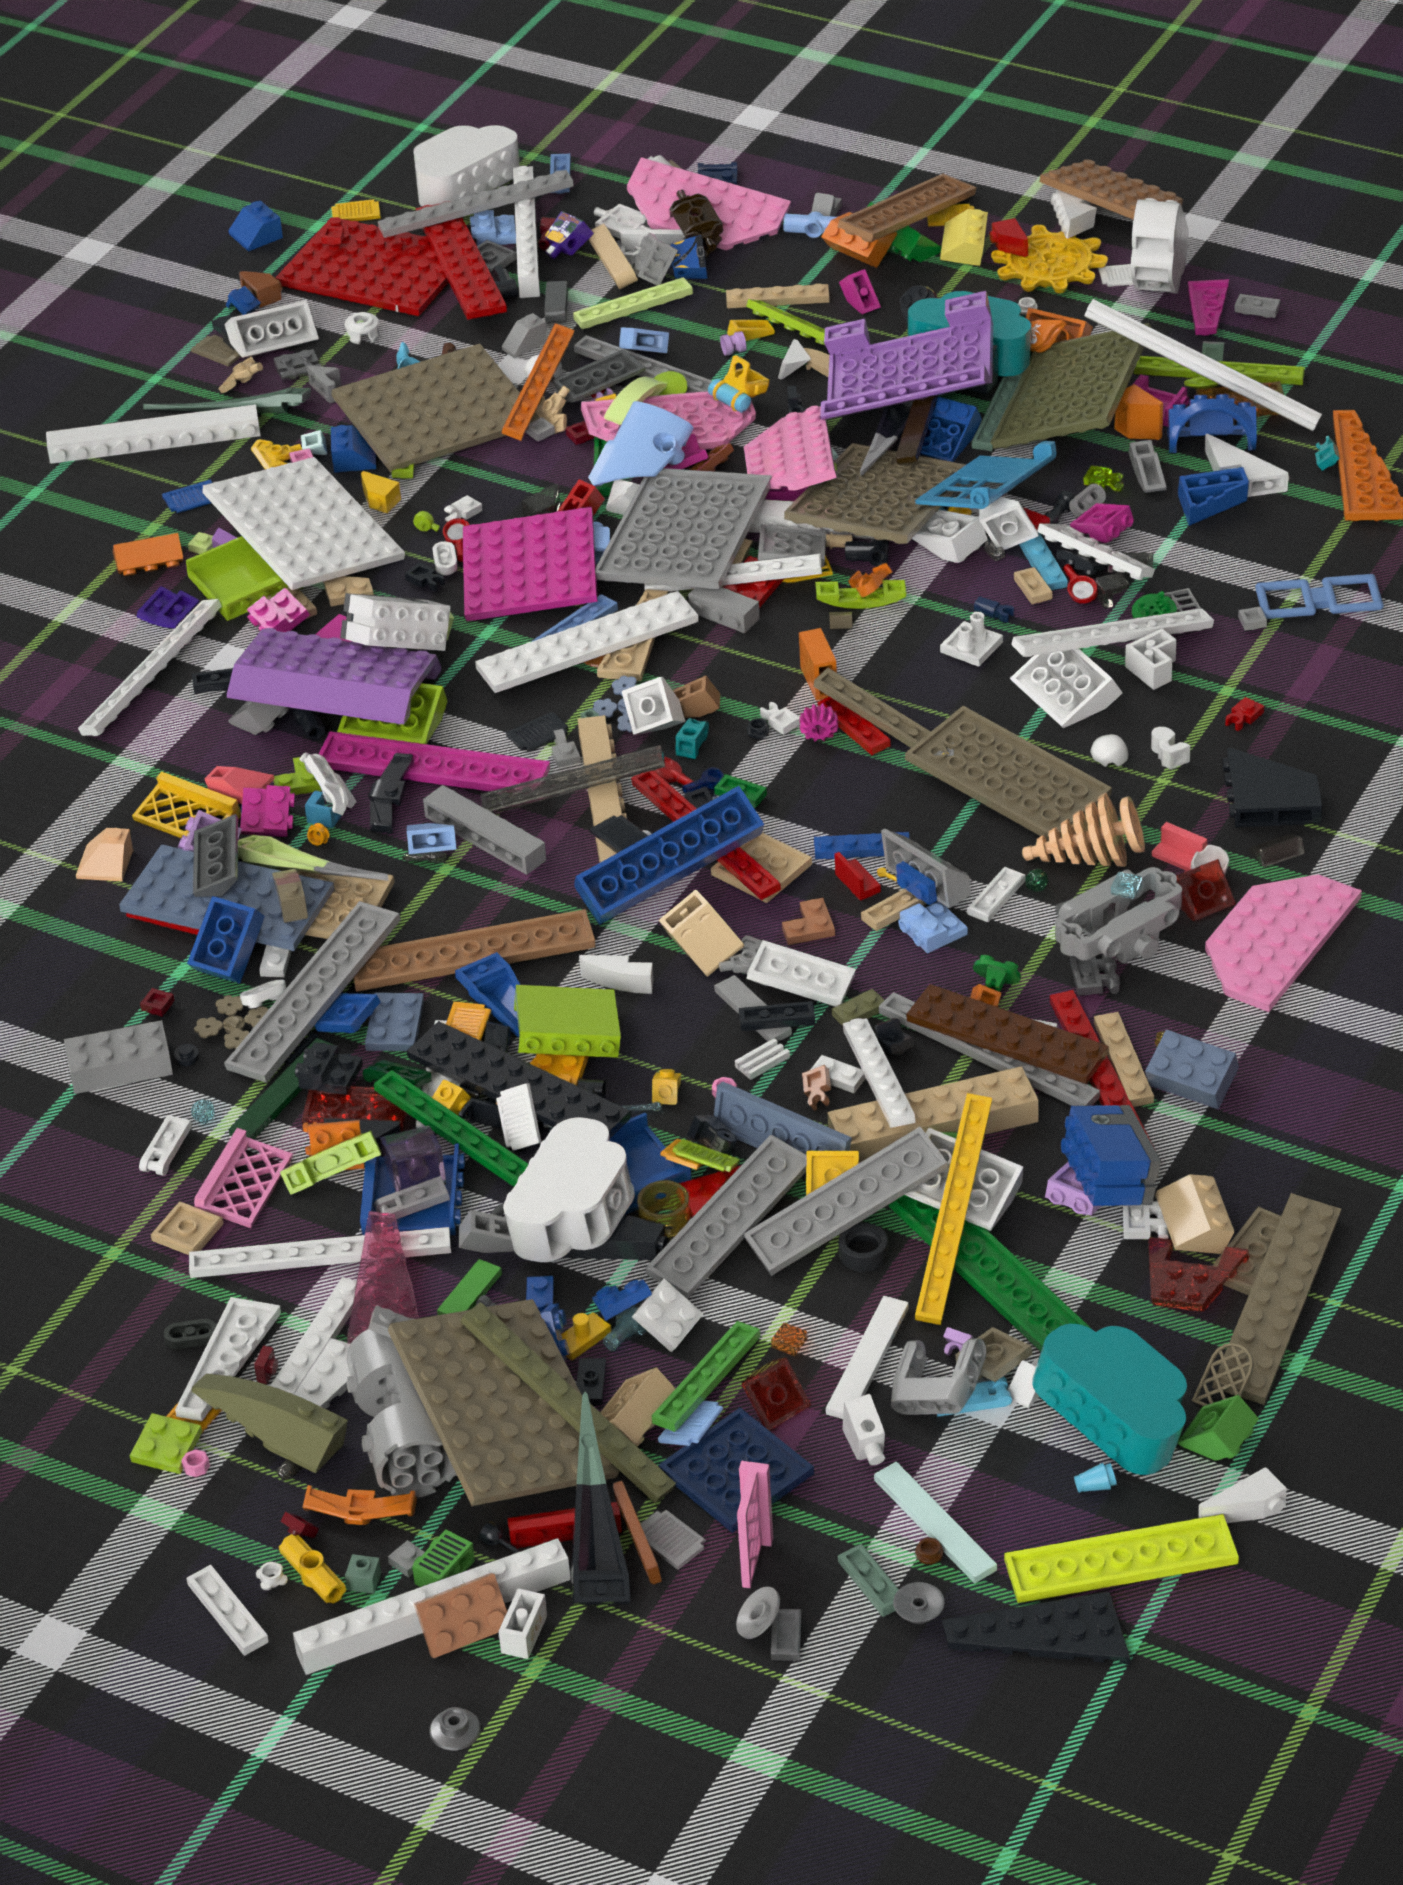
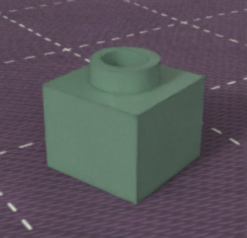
[345,1554,381,1594]

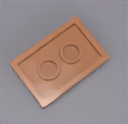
[413,1573,507,1658]

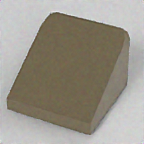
[829,612,852,629]

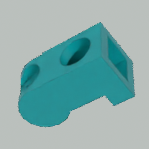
[676,718,709,759]

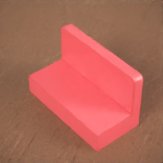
[1152,822,1207,872]

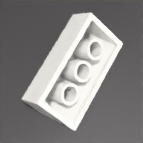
[224,300,319,358]

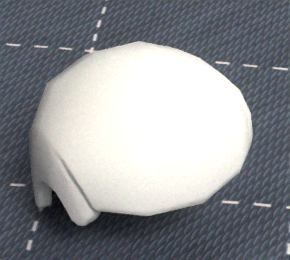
[1090,734,1129,767]
[1190,845,1229,883]

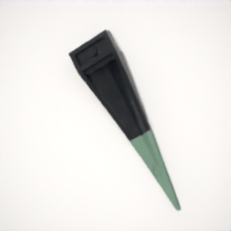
[570,1392,630,1605]

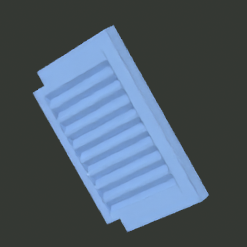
[658,1401,723,1446]

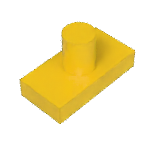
[561,1312,611,1361]

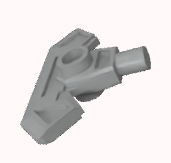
[719,936,768,986]

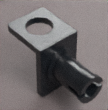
[459,1097,502,1128]

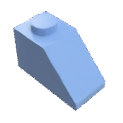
[619,327,669,353]
[407,823,456,854]

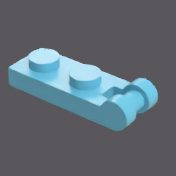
[937,1376,1012,1417]

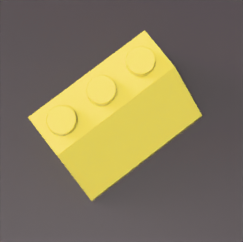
[940,209,988,266]

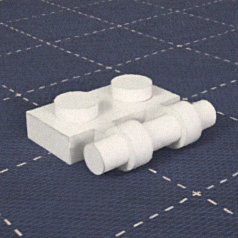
[1123,1201,1169,1241]

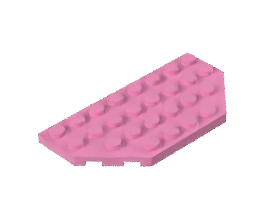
[627,157,791,250]
[581,391,756,450]
[744,406,837,491]
[1205,874,1362,1012]

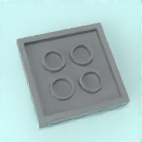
[758,524,826,567]

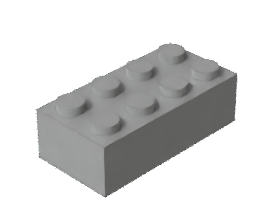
[64,1020,173,1094]

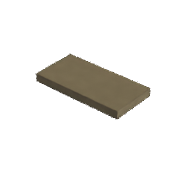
[1207,1207,1281,1295]

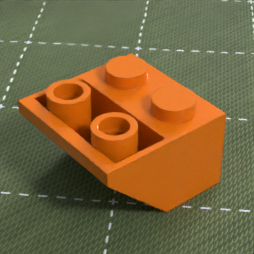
[1114,384,1163,440]

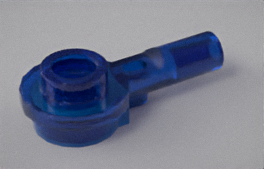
[682,767,723,794]

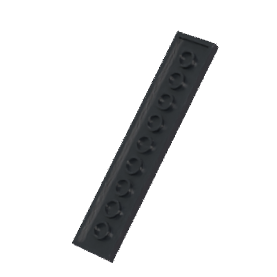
[406,1021,631,1140]

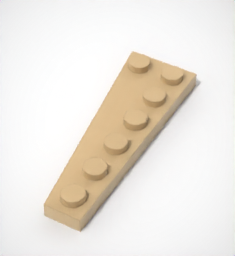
[597,589,668,681]

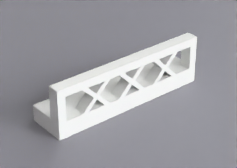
[621,229,685,259]

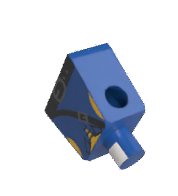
[669,235,707,279]

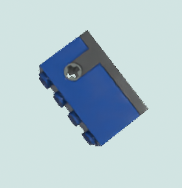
[1061,1105,1161,1206]

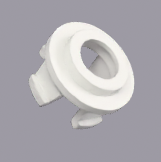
[345,312,379,344]

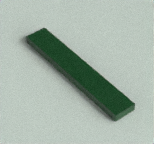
[228,1038,333,1140]

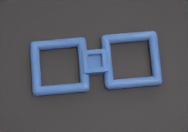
[1255,574,1384,619]

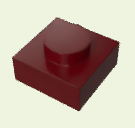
[566,421,595,445]
[140,988,175,1017]
[254,1345,278,1385]
[280,1512,319,1538]

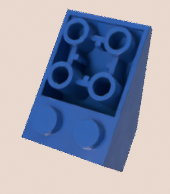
[920,397,982,462]

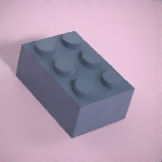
[1145,1030,1239,1110]

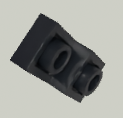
[1057,549,1106,575]

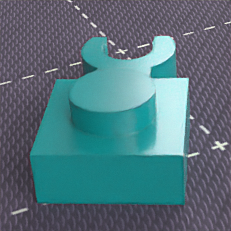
[1315,436,1340,471]

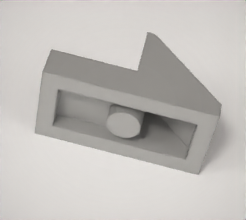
[811,193,842,217]
[307,366,341,403]

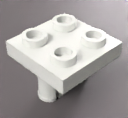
[940,612,1003,667]

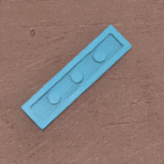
[1019,532,1067,591]

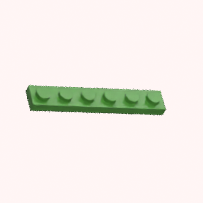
[651,1321,761,1432]

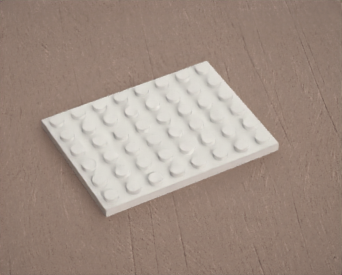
[202,457,405,590]

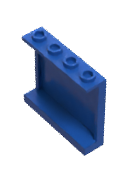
[609,1113,691,1215]
[360,1143,465,1235]

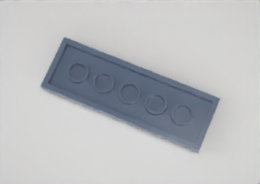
[714,1082,852,1155]

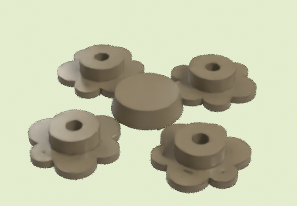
[194,995,268,1049]

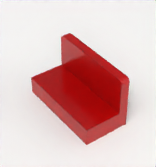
[834,852,881,901]

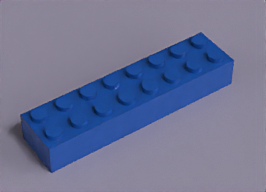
[574,786,764,925]

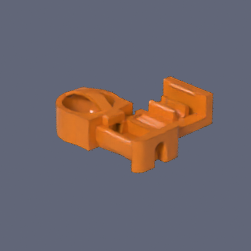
[848,563,892,597]

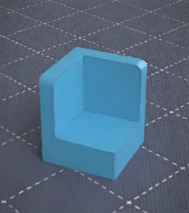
[305,791,341,828]

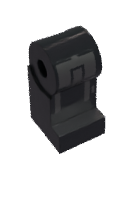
[687,1115,737,1155]

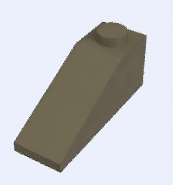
[272,869,308,923]

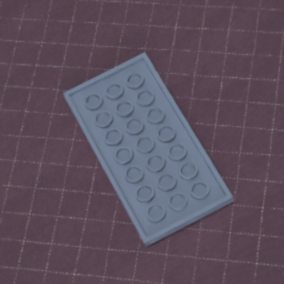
[119,844,334,951]

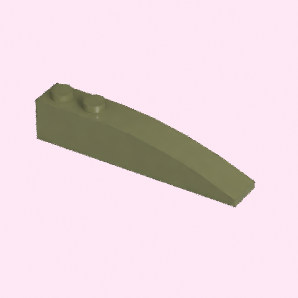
[191,1373,348,1473]

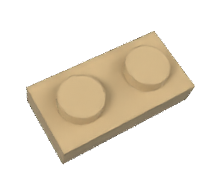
[1014,567,1052,604]

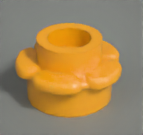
[307,823,330,846]

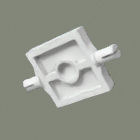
[594,204,651,239]

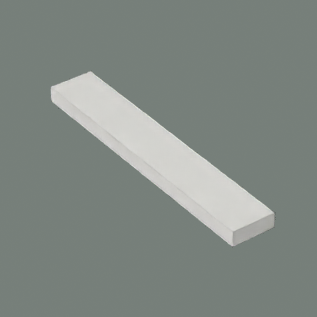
[826,1296,909,1419]

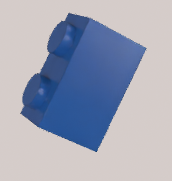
[228,201,283,251]
[331,425,377,473]

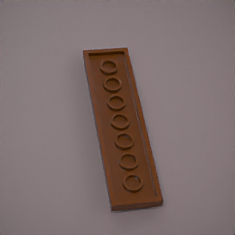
[906,984,1109,1084]

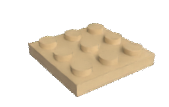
[711,833,812,903]

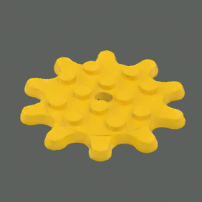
[991,225,1108,294]

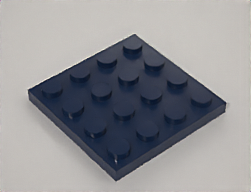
[658,1408,814,1533]

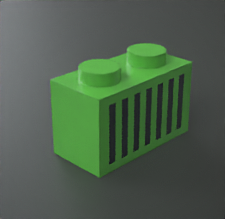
[412,1529,475,1587]

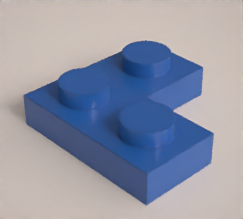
[592,1279,652,1320]
[540,1303,569,1361]

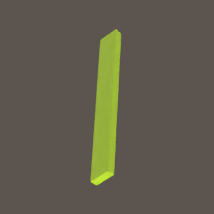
[1134,356,1305,385]

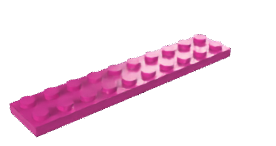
[319,731,550,798]

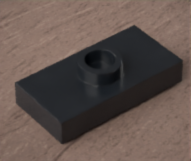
[576,1358,607,1405]

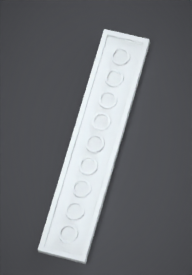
[475,591,698,693]

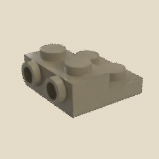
[955,1327,1032,1382]

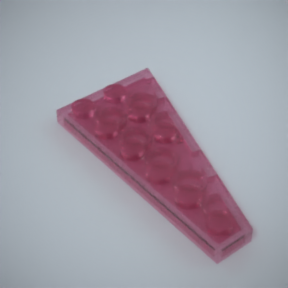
[347,1211,419,1344]

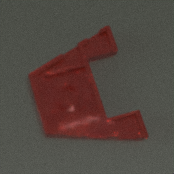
[1149,1237,1250,1312]

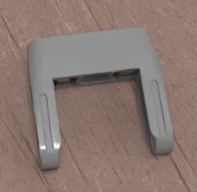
[891,1338,986,1415]

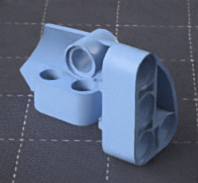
[588,401,694,487]

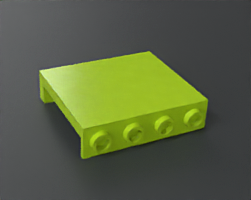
[186,536,304,621]
[514,985,621,1058]

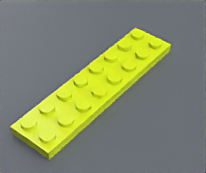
[1004,1514,1239,1603]

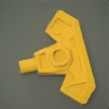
[251,439,302,470]

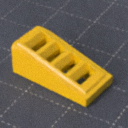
[727,320,775,341]

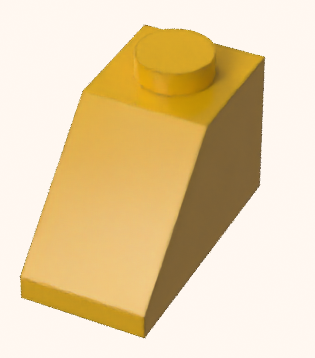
[361,471,401,513]

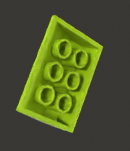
[337,683,448,744]

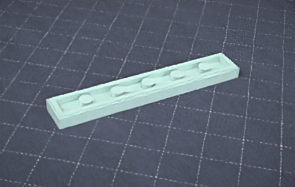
[874,1462,997,1584]

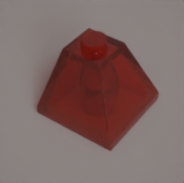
[1176,859,1236,921]
[741,1358,811,1431]

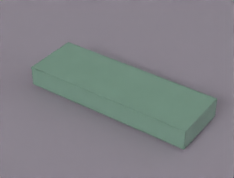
[838,1544,899,1617]

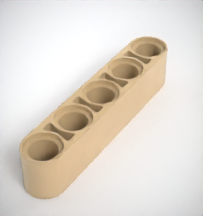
[589,223,638,290]

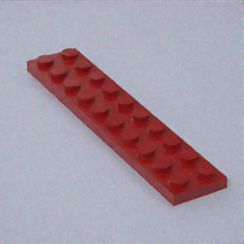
[416,201,507,320]

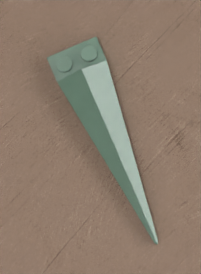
[143,388,311,414]

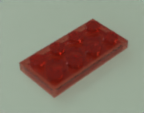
[302,1087,406,1131]

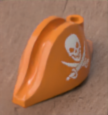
[1030,320,1066,353]

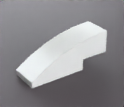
[579,955,654,994]

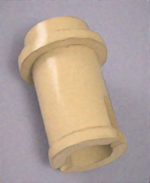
[825,532,852,549]

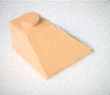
[76,828,133,881]

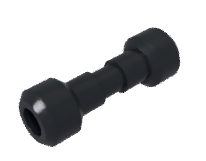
[1044,490,1074,524]

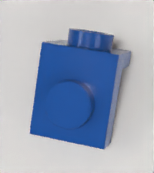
[226,286,261,315]

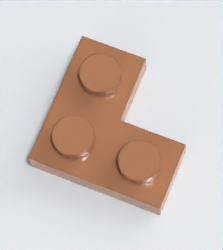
[782,898,835,945]

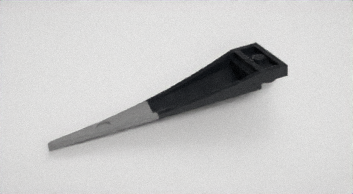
[860,401,913,476]

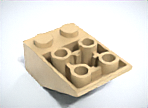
[659,890,745,977]

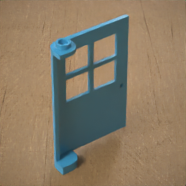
[915,441,1056,509]

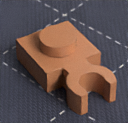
[802,1065,831,1111]

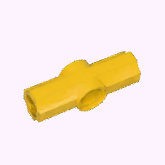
[279,1534,346,1604]

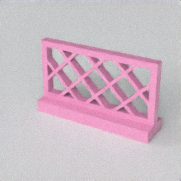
[194,1128,293,1228]
[737,1461,773,1588]

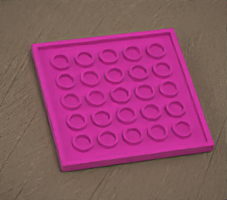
[463,507,598,621]

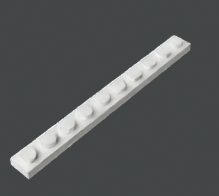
[78,599,222,736]
[1012,609,1214,657]
[189,1227,451,1278]

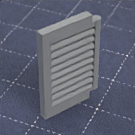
[641,1510,706,1570]

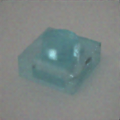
[1111,872,1142,899]

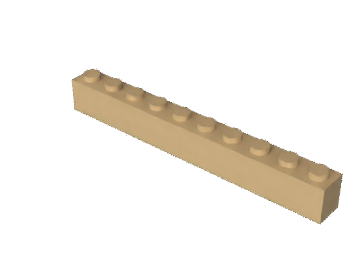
[578,715,627,863]

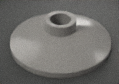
[736,1587,780,1639]

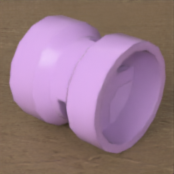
[720,331,747,356]

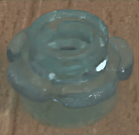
[191,1099,215,1124]

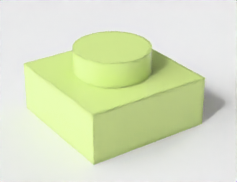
[188,532,213,554]

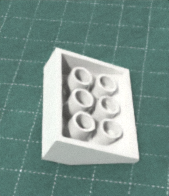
[1010,648,1122,728]
[905,1128,1023,1231]

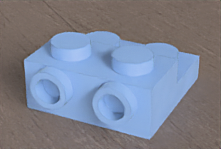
[470,210,516,246]
[898,902,968,953]

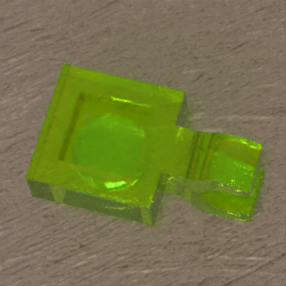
[1083,466,1124,491]

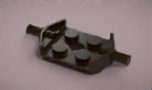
[669,189,723,251]

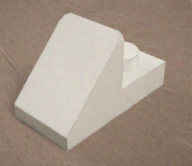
[1008,1358,1039,1409]

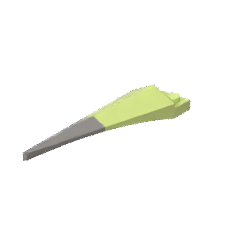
[238,835,388,881]

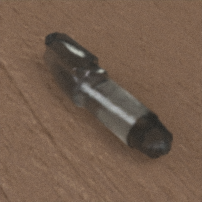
[402,851,446,863]

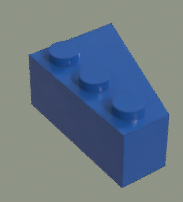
[1178,467,1249,525]

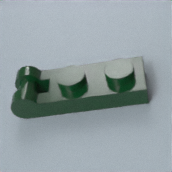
[362,1060,432,1089]

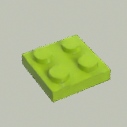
[130,1413,203,1474]

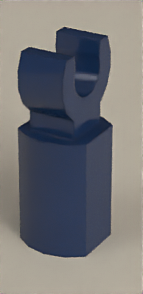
[974,596,1014,623]

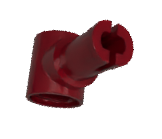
[538,217,556,251]

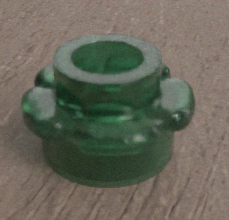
[1025,869,1048,892]

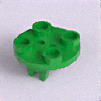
[1132,591,1177,619]
[972,955,1022,992]

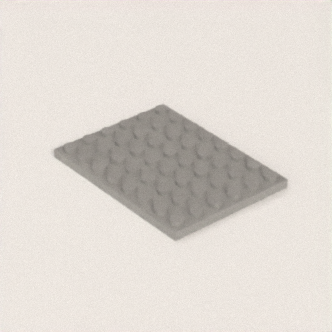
[595,468,772,589]

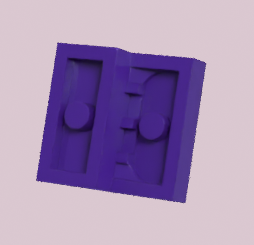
[137,586,199,628]

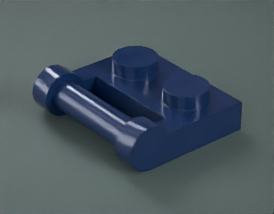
[698,161,738,185]

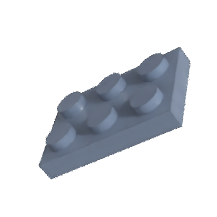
[365,993,424,1051]

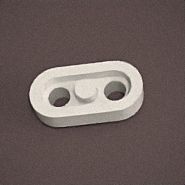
[433,542,458,576]
[240,980,286,1008]

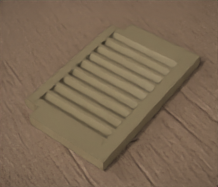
[191,335,241,367]

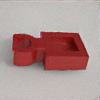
[1225,697,1264,731]

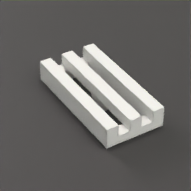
[735,1038,790,1080]

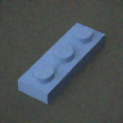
[550,153,571,194]

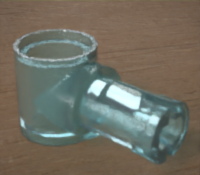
[603,1305,647,1351]

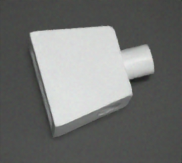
[843,1394,885,1465]

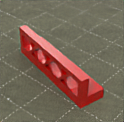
[507,1502,622,1548]

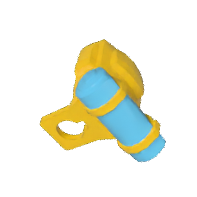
[708,355,769,413]

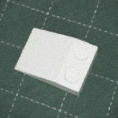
[912,510,988,563]

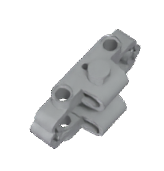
[1055,867,1182,964]

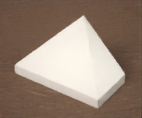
[778,339,811,380]

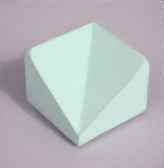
[301,430,327,455]

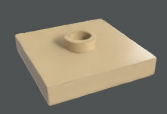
[151,1201,224,1255]

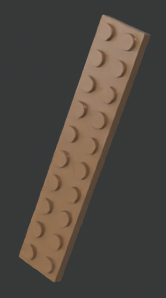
[838,173,977,242]
[353,909,596,992]

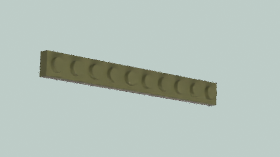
[460,1302,676,1504]

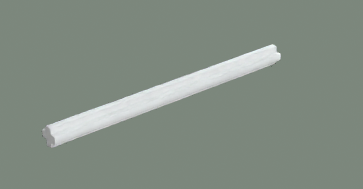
[1084,299,1322,431]

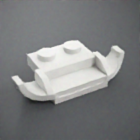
[300,752,356,815]

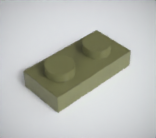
[832,989,885,1026]

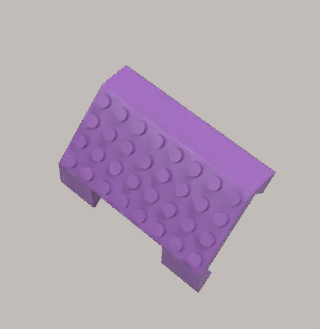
[820,291,993,420]
[227,628,441,725]

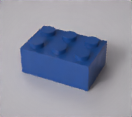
[187,896,265,984]

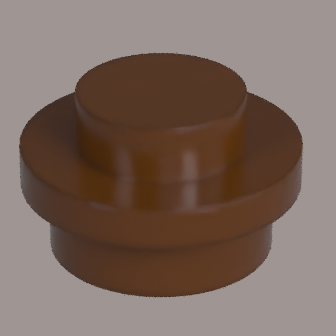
[915,1538,943,1564]

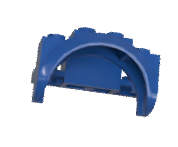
[1167,394,1257,453]

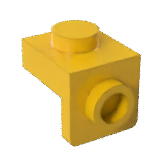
[652,1069,681,1105]
[432,1080,471,1116]

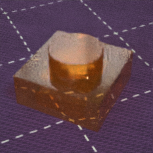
[771,1323,808,1356]

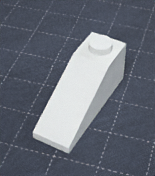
[1198,1467,1287,1523]

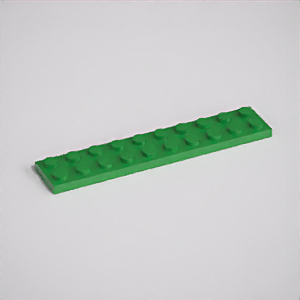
[889,1195,1092,1352]

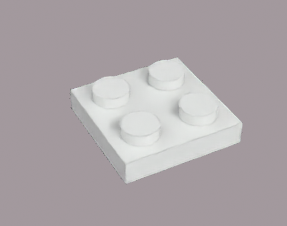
[632,1279,703,1352]

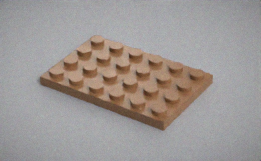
[1039,160,1183,220]

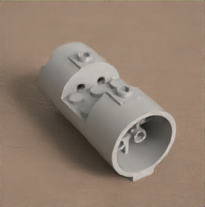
[346,1330,457,1498]

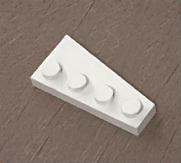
[294,1338,350,1409]

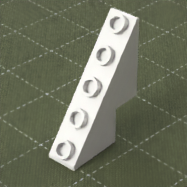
[1051,189,1097,239]
[1205,434,1289,497]

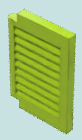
[672,1139,740,1172]

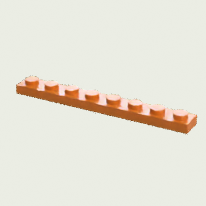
[502,323,575,441]

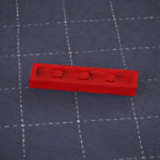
[817,697,890,755]

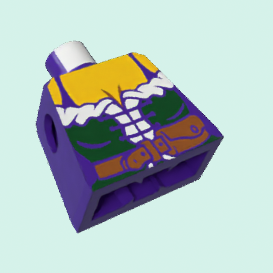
[545,211,594,260]

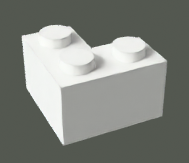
[1125,628,1176,690]

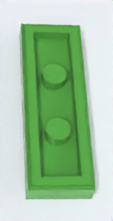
[437,1259,502,1315]

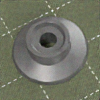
[893,1582,945,1624]
[429,1707,481,1751]

